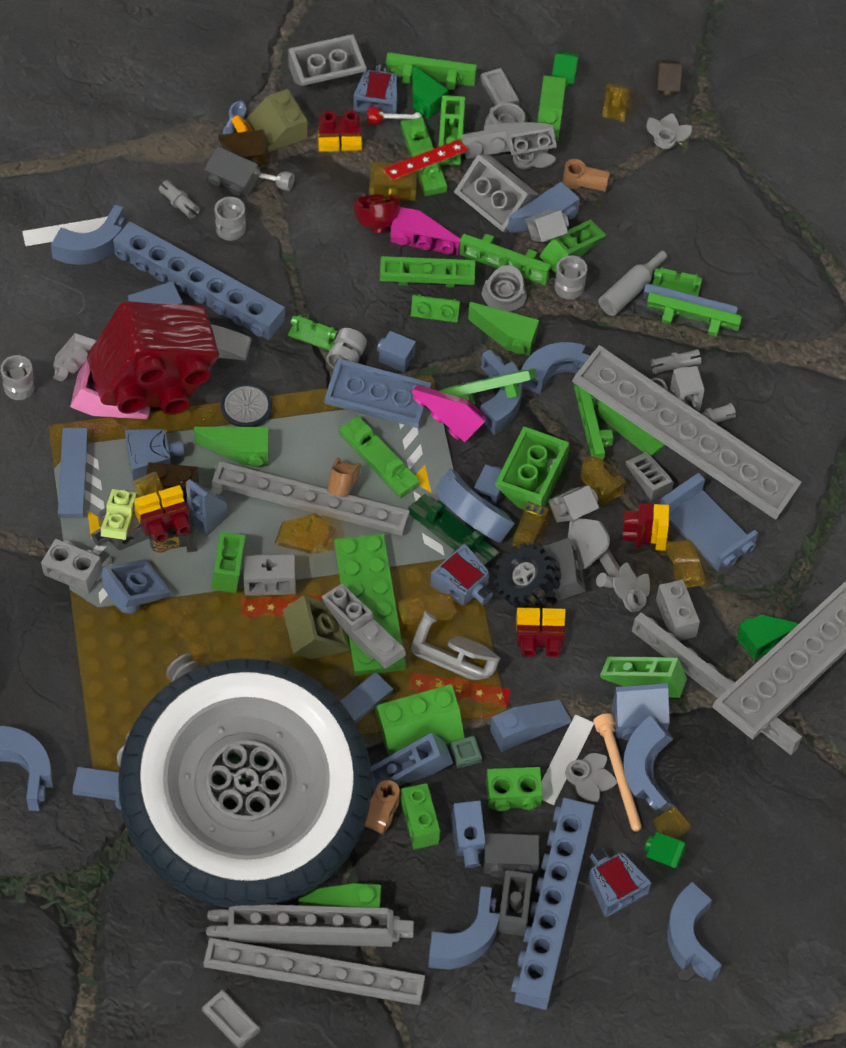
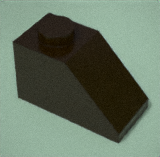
[656,60,682,95]
[218,129,269,167]

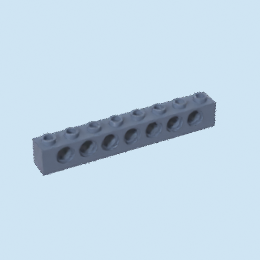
[113,222,285,340]
[511,798,595,1010]

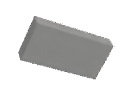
[480,68,519,106]
[202,990,260,1048]

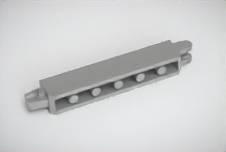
[206,905,414,947]

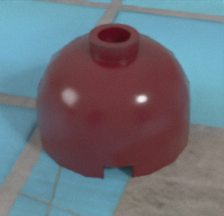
[353,194,400,233]

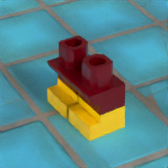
[318,111,362,152]
[134,485,190,543]
[622,504,669,551]
[516,608,565,658]

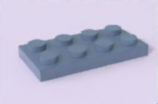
[324,358,431,428]

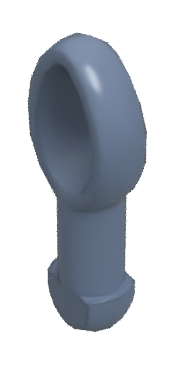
[222,101,246,135]

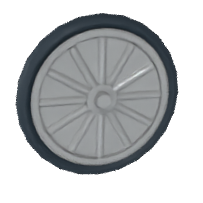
[221,384,272,427]

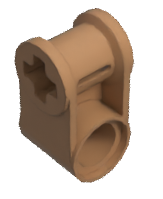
[327,458,361,496]
[365,780,400,835]

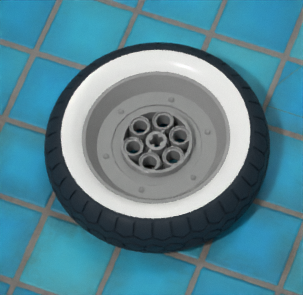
[118,659,372,908]

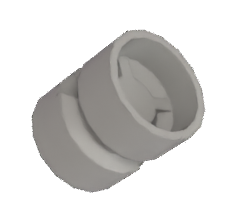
[215,197,246,241]
[554,256,587,300]
[326,328,367,369]
[1,355,35,400]

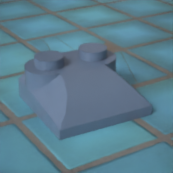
[101,559,171,614]

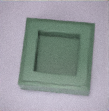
[449,736,482,769]

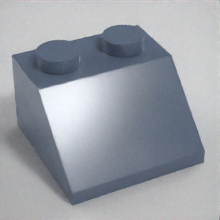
[611,683,669,740]

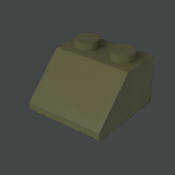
[247,89,307,152]
[283,595,350,659]

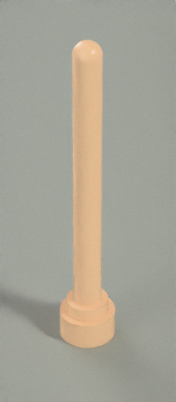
[593,713,642,832]

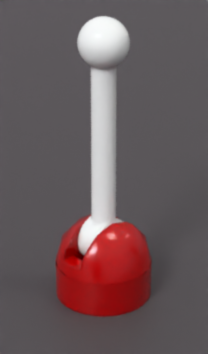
[367,106,422,125]

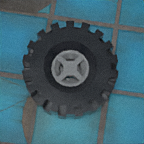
[493,543,561,609]

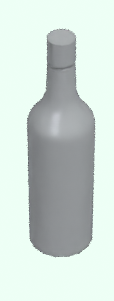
[599,251,667,316]

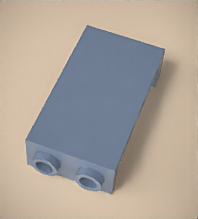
[660,473,758,572]

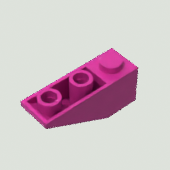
[390,207,460,256]
[411,385,487,442]

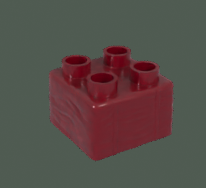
[87,302,219,415]

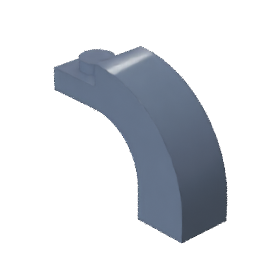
[51,204,127,265]
[521,342,591,394]
[480,350,522,435]
[436,469,515,543]
[624,715,675,812]
[0,726,53,811]
[667,882,722,982]
[428,887,500,969]

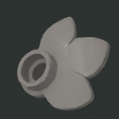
[647,113,692,149]
[513,149,556,169]
[613,562,650,612]
[565,753,617,802]

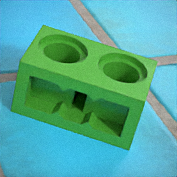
[211,531,245,593]
[486,767,543,811]
[401,783,440,850]

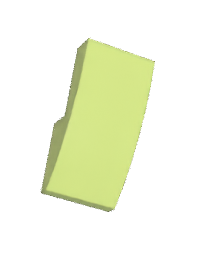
[101,489,137,540]

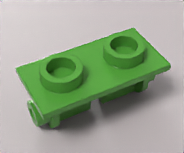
[652,267,702,296]
[411,294,460,322]
[288,315,339,351]

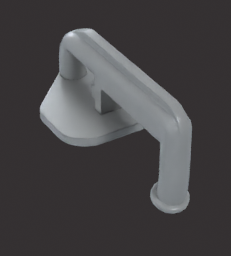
[568,518,620,588]
[411,611,500,680]

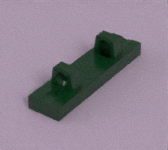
[408,494,499,568]

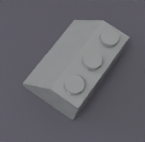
[289,34,366,86]
[454,154,540,232]

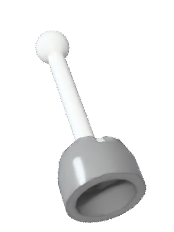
[260,172,295,191]

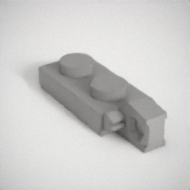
[53,333,97,382]

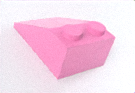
[70,360,151,419]

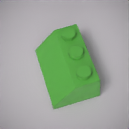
[495,426,569,516]
[375,684,465,757]

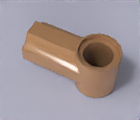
[562,159,610,192]

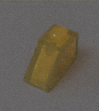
[602,82,633,122]
[275,513,336,554]

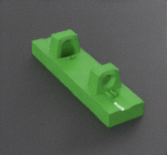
[386,53,476,90]
[400,117,447,196]
[459,234,551,286]
[380,256,475,288]
[647,293,742,337]
[439,367,537,405]
[574,374,614,467]
[339,416,420,499]

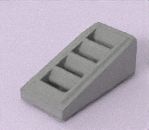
[625,452,674,500]

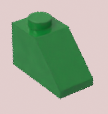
[552,51,580,87]
[411,66,448,120]
[737,615,798,661]
[644,832,687,870]

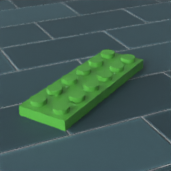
[334,534,406,676]

